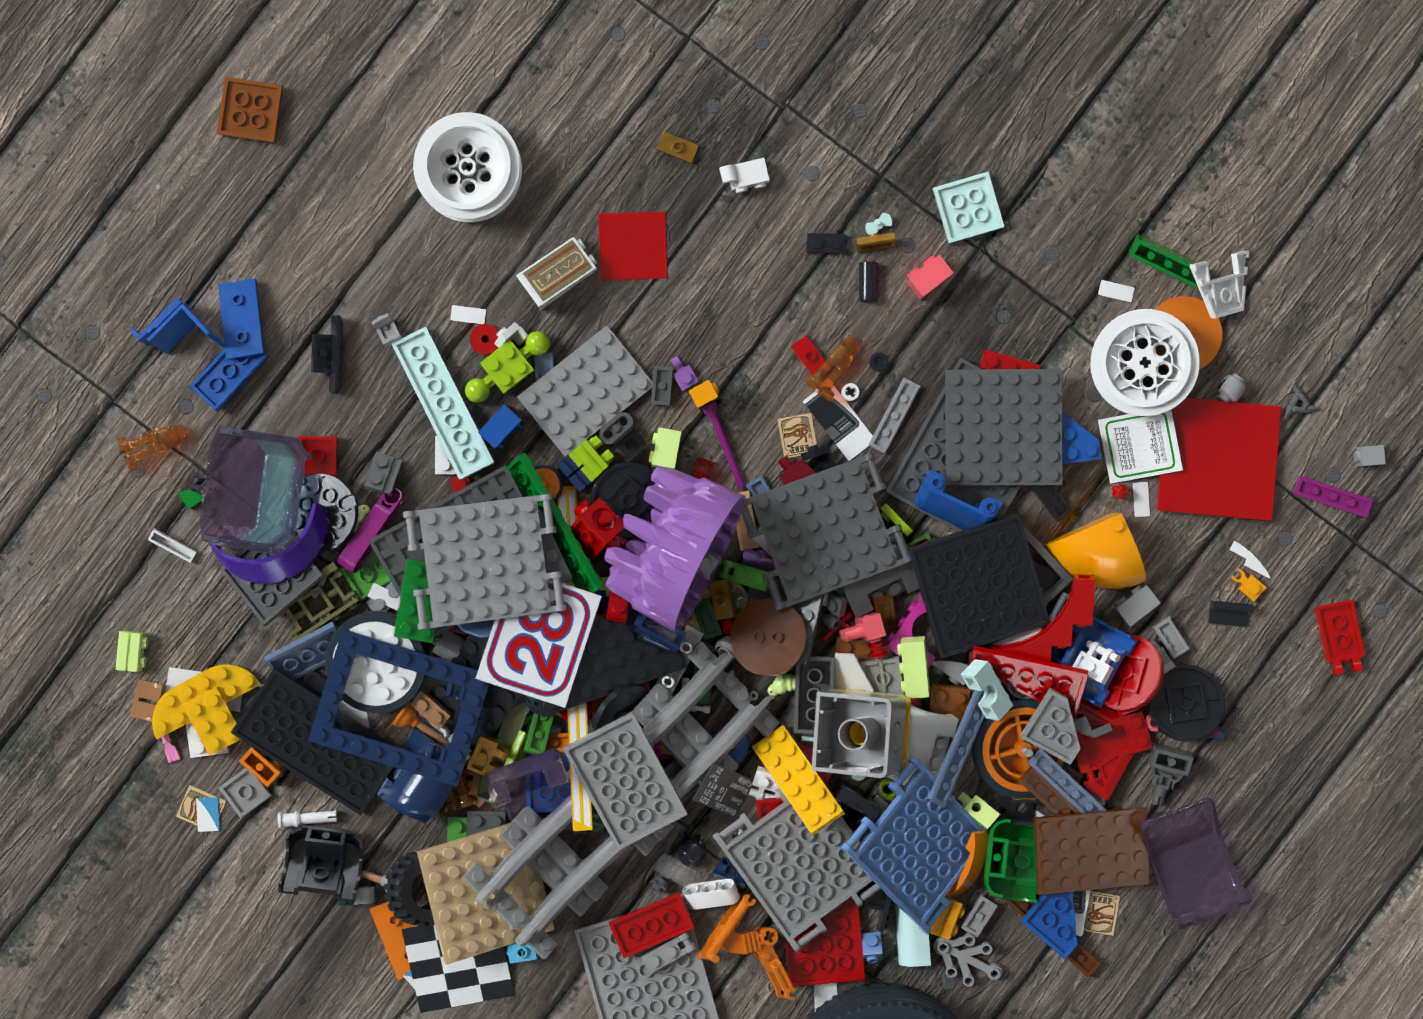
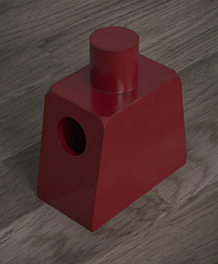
[778,455,816,485]

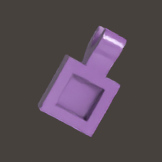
[671,356,699,391]

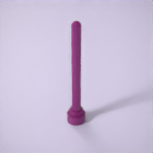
[702,402,745,490]

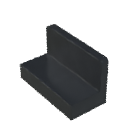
[1208,600,1252,627]

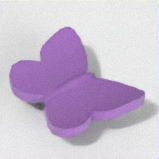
[741,549,776,572]

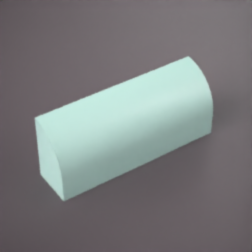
[894,902,931,967]

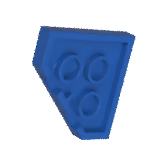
[1062,413,1102,464]
[1020,892,1077,959]

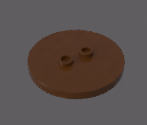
[731,599,808,676]

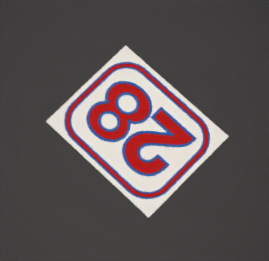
[475,579,601,708]

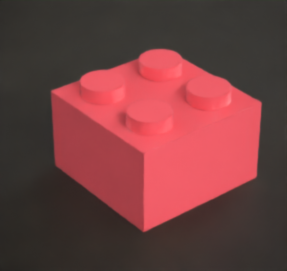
[906,255,954,300]

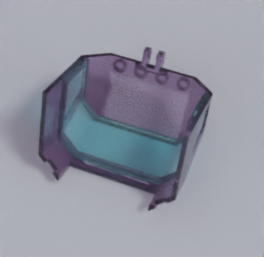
[189,426,313,554]

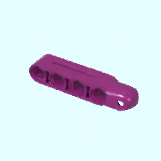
[338,488,404,574]

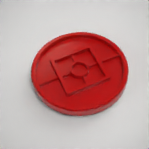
[1104,635,1164,712]

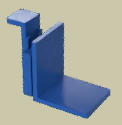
[130,297,226,354]

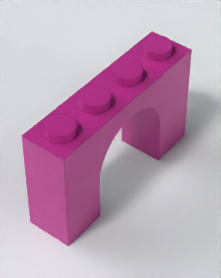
[885,591,936,669]

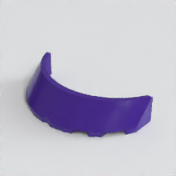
[209,502,329,584]

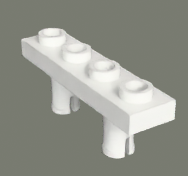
[655,625,704,695]

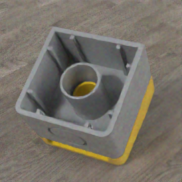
[812,689,911,778]

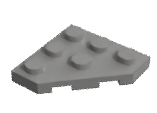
[1020,688,1081,765]

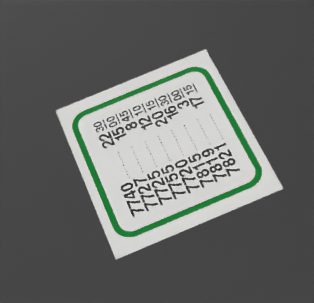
[1098,410,1183,484]

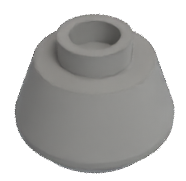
[715,636,737,660]

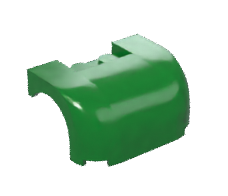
[984,819,1038,903]

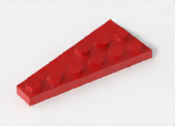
[969,646,1088,720]

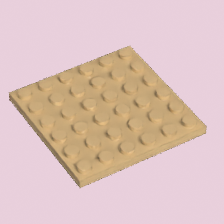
[417,823,555,965]

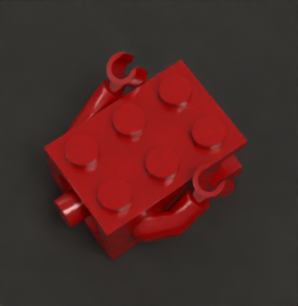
[571,498,628,562]

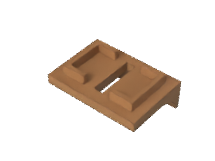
[130,679,165,722]

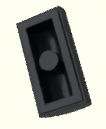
[859,261,878,301]

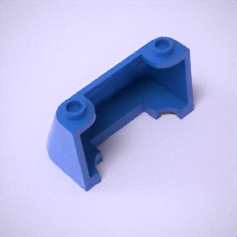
[914,470,1003,530]

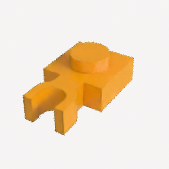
[1230,568,1267,602]

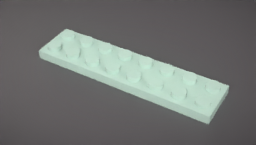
[392,327,494,480]

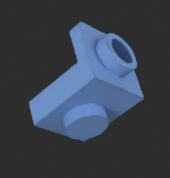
[861,932,883,964]

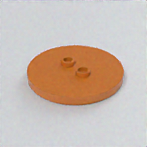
[1145,296,1222,370]

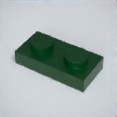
[694,597,723,640]

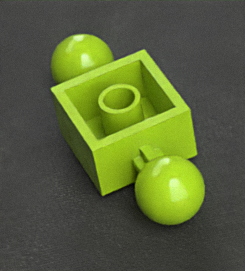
[465,331,550,403]

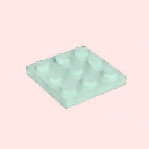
[933,172,1004,244]

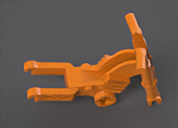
[696,893,796,1001]

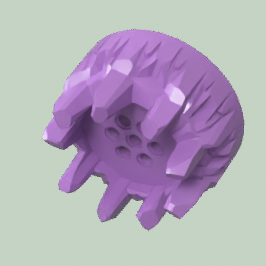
[604,466,745,633]

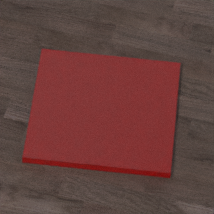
[1156,398,1281,521]

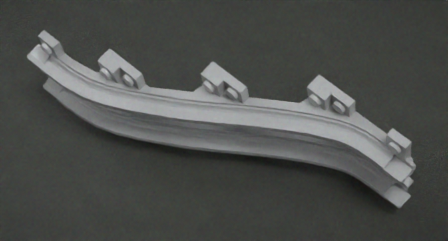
[462,641,780,959]

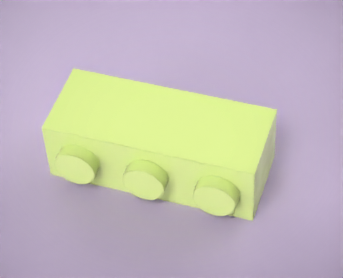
[898,636,930,698]

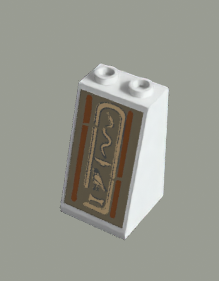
[516,237,597,310]

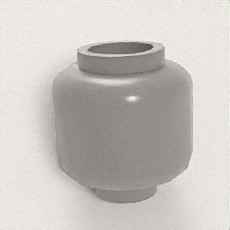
[1217,373,1246,403]

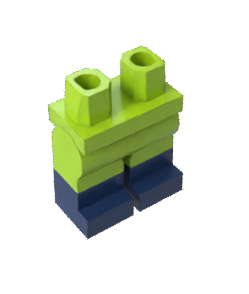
[556,436,615,492]

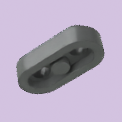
[599,412,633,444]

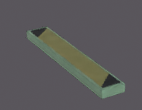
[475,694,529,804]

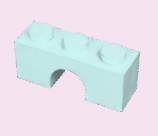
[961,659,1013,721]

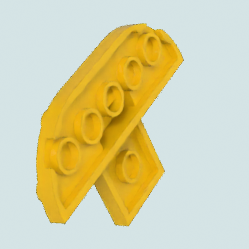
[152,664,261,756]

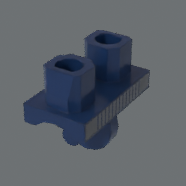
[712,857,747,889]

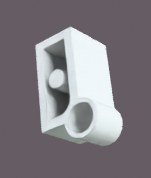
[719,158,769,193]

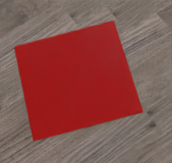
[598,211,667,280]

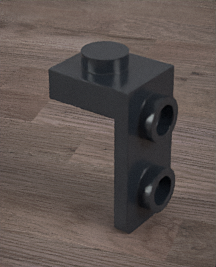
[801,444,836,472]

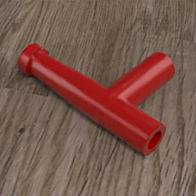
[821,610,853,642]

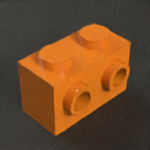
[239,747,284,787]

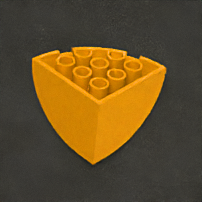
[1042,513,1146,589]

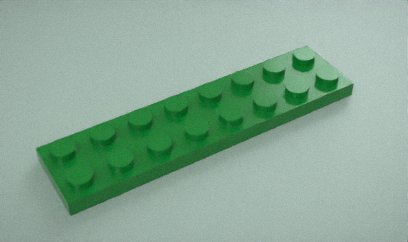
[507,453,603,594]

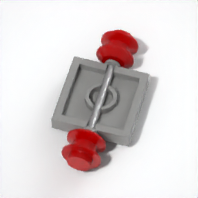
[861,640,905,695]

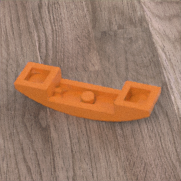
[945,830,988,898]

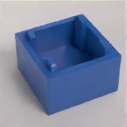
[478,404,524,449]

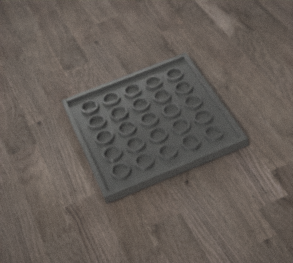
[945,369,1062,486]

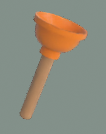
[392,700,450,747]

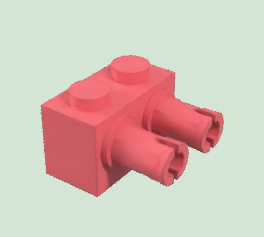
[839,612,886,643]

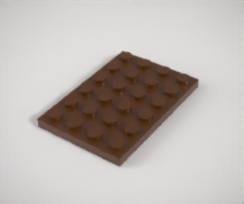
[1033,807,1150,895]

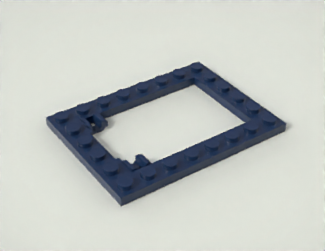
[308,628,490,787]

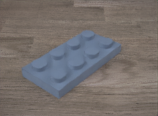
[264,622,337,680]

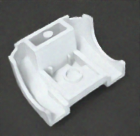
[887,704,959,786]

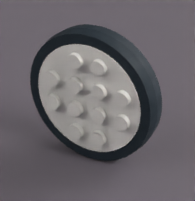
[325,611,427,713]

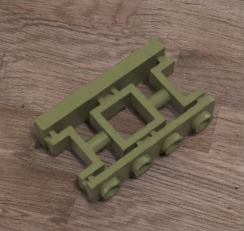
[278,562,360,641]

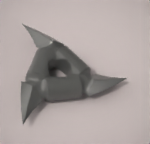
[1285,383,1320,420]

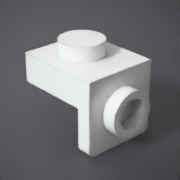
[494,322,528,348]

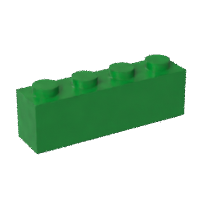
[1129,234,1199,289]

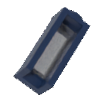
[634,614,687,653]

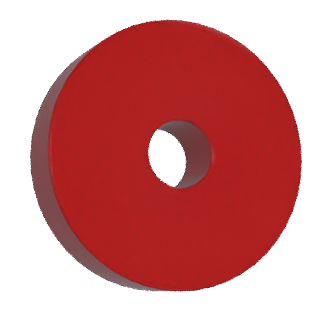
[470,324,499,355]

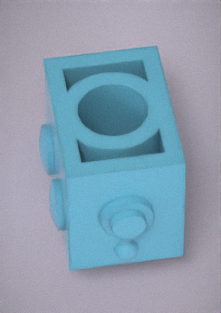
[506,942,538,963]

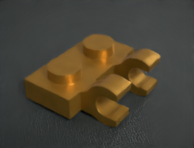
[466,734,511,777]

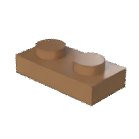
[410,689,452,729]

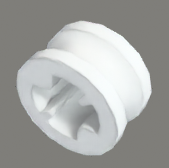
[841,383,859,401]

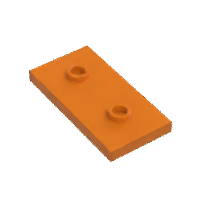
[370,901,417,980]

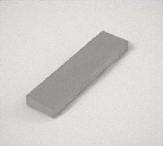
[868,378,921,454]

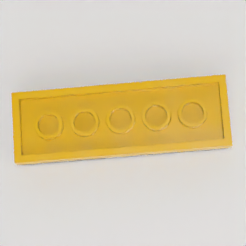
[752,725,845,836]

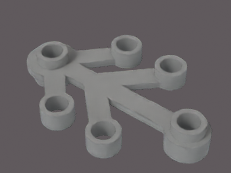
[934,933,1002,987]

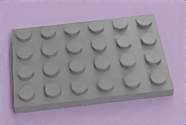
[517,326,652,457]
[563,711,688,850]

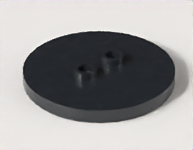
[590,462,655,538]
[1147,665,1225,742]
[591,683,649,733]

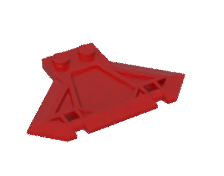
[1073,697,1153,801]

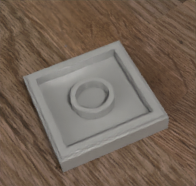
[218,768,272,818]

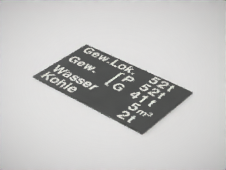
[692,763,753,818]

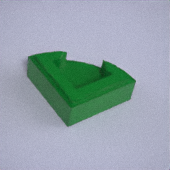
[178,490,205,509]

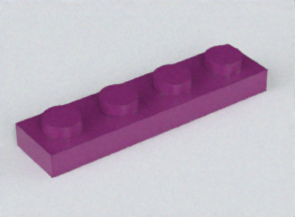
[1293,476,1373,518]

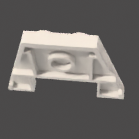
[1190,250,1249,318]

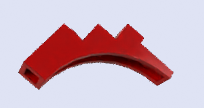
[992,574,1095,662]

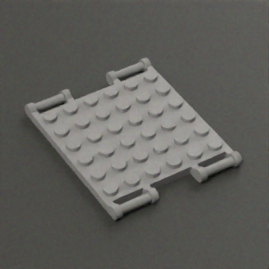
[403,494,567,630]
[712,788,881,953]

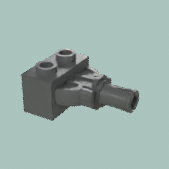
[1148,743,1193,806]

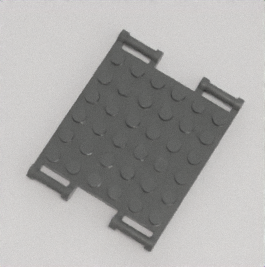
[742,452,911,611]

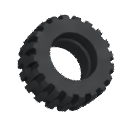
[384,852,435,927]

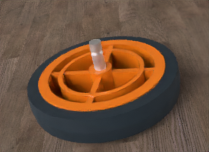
[971,698,1070,798]

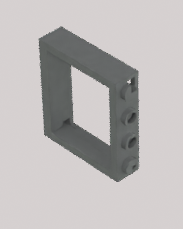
[1022,524,1073,606]

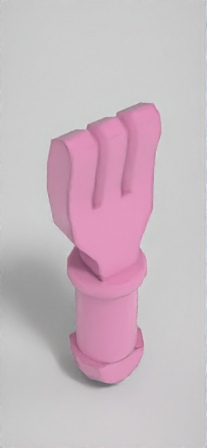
[161,734,180,763]

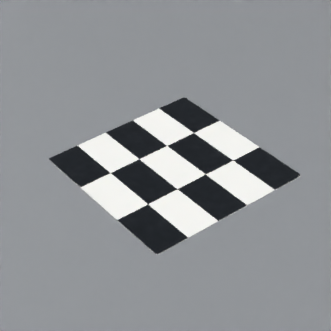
[402,924,514,1013]

